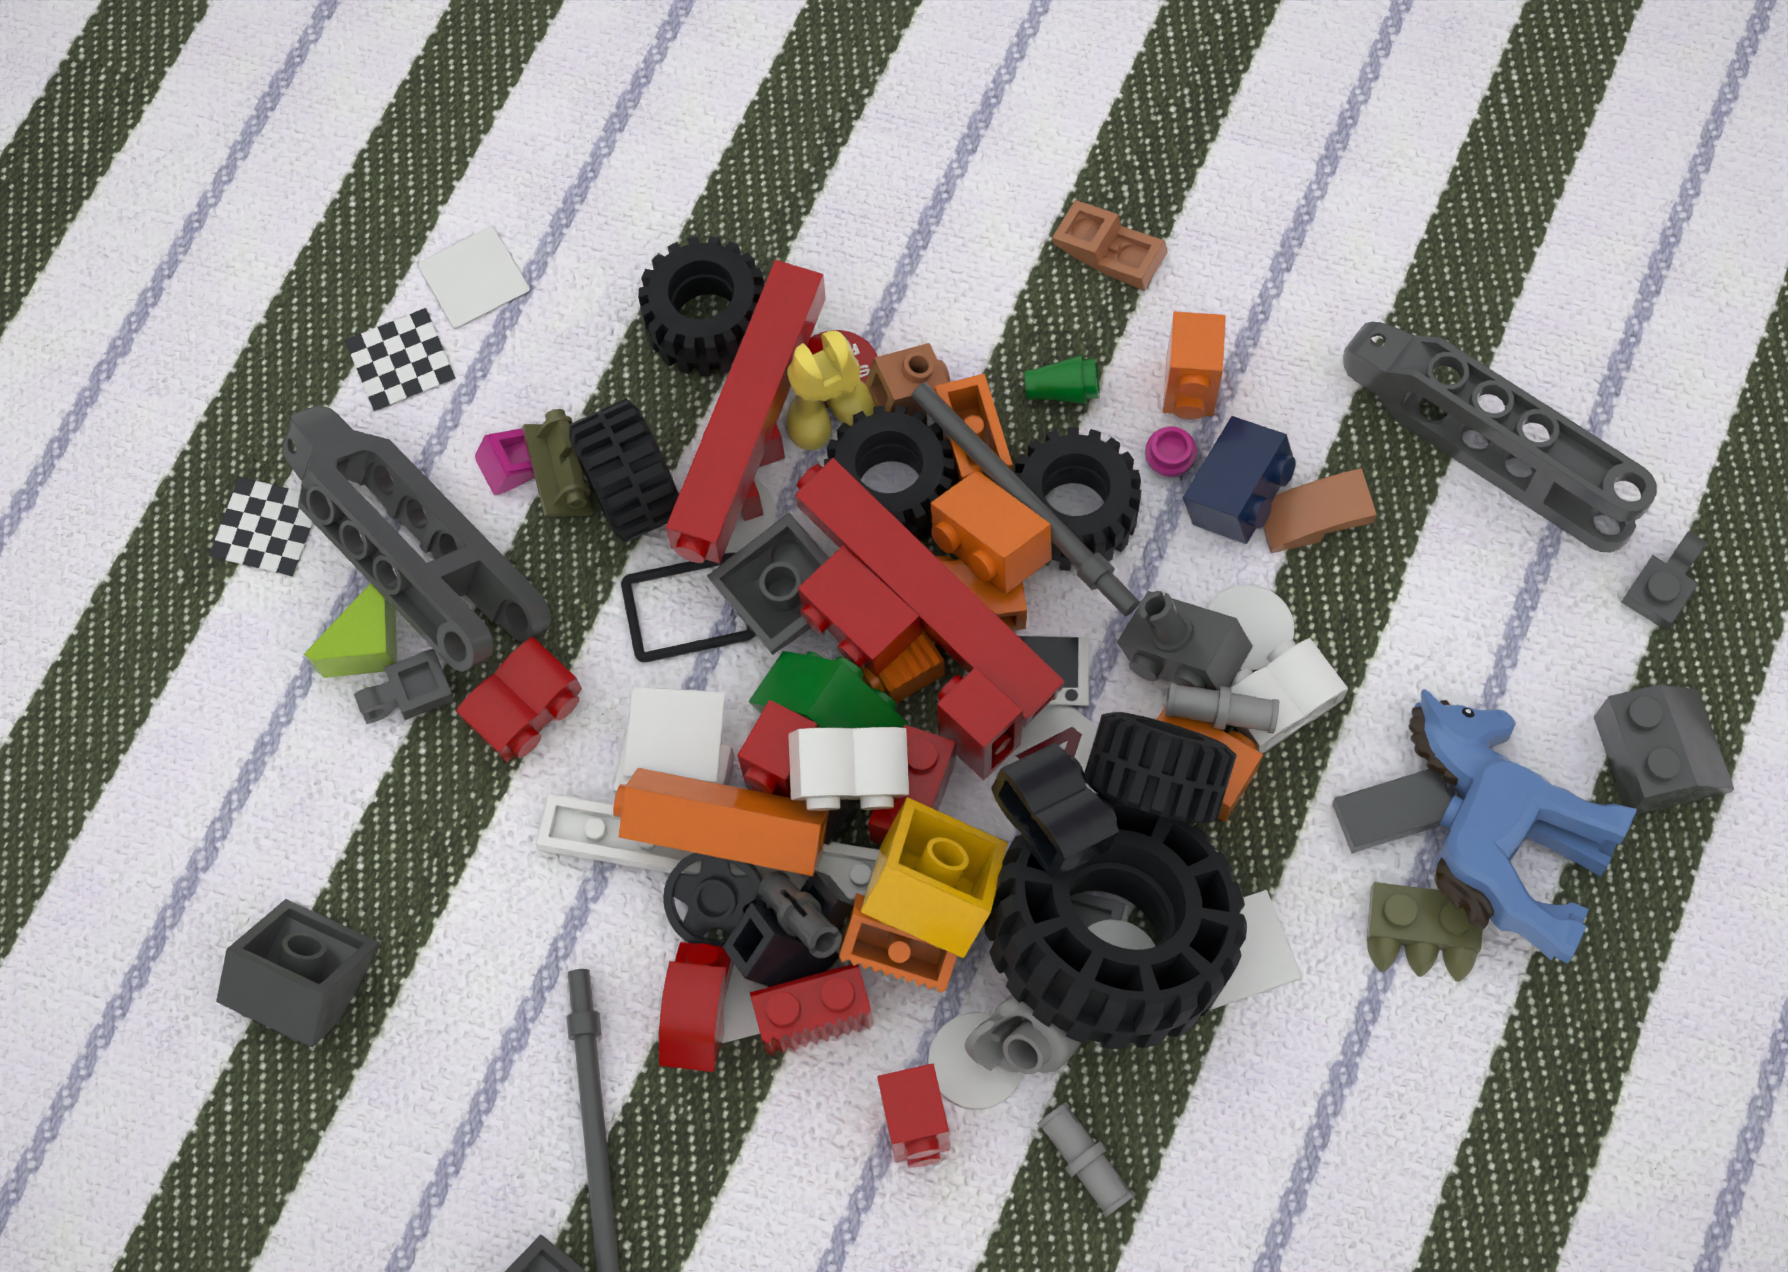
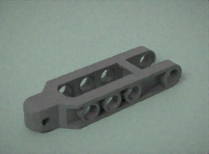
[1343,322,1657,553]
[282,406,551,672]

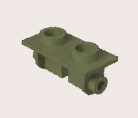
[522,409,593,517]

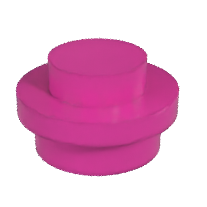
[1145,426,1197,477]

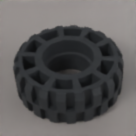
[985,794,1247,1050]

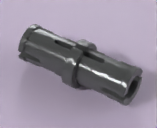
[758,871,842,958]

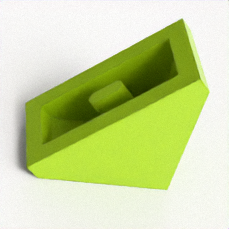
[304,583,397,678]

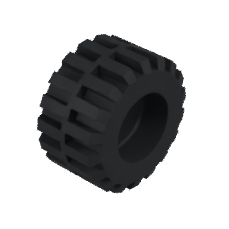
[638,236,765,376]
[569,398,679,543]
[824,405,955,538]
[1015,427,1142,571]
[1084,712,1237,823]

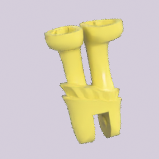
[786,330,875,451]

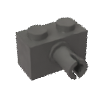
[1117,591,1253,691]

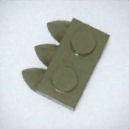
[1367,882,1482,982]

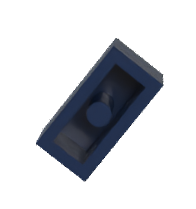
[1183,416,1296,544]

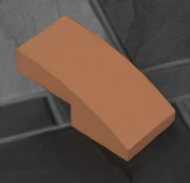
[1052,200,1168,291]
[1263,468,1377,553]

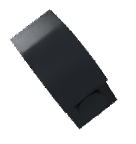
[722,870,854,987]

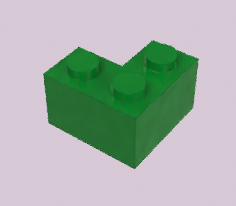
[748,651,910,728]

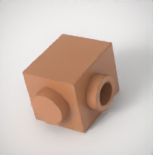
[865,343,950,417]

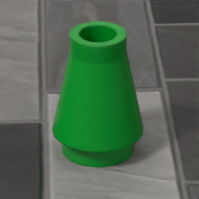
[1025,354,1100,405]

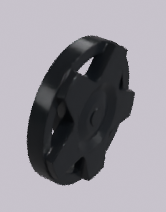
[663,852,767,947]

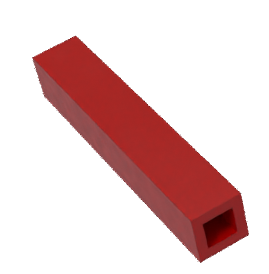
[666,260,826,564]
[795,458,1065,728]

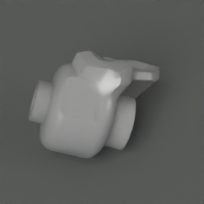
[965,994,1081,1074]

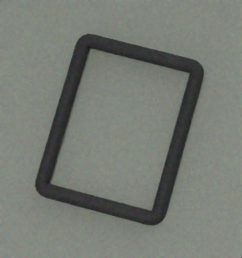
[621,552,756,662]

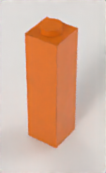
[613,768,829,876]

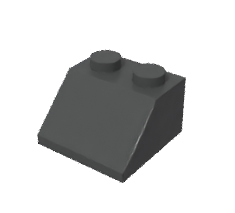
[1594,684,1734,815]
[216,899,380,1047]

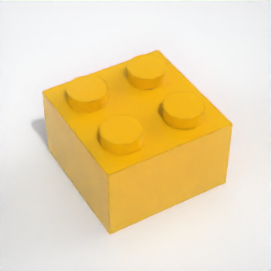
[860,797,1008,958]

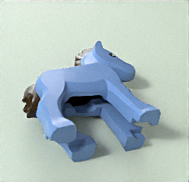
[1408,689,1637,964]

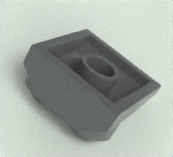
[707,512,829,655]

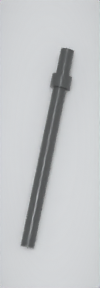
[911,382,1140,617]
[566,969,620,1272]

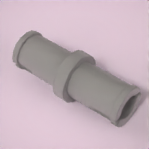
[1165,682,1279,734]
[1037,1102,1135,1217]

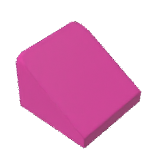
[475,428,535,495]

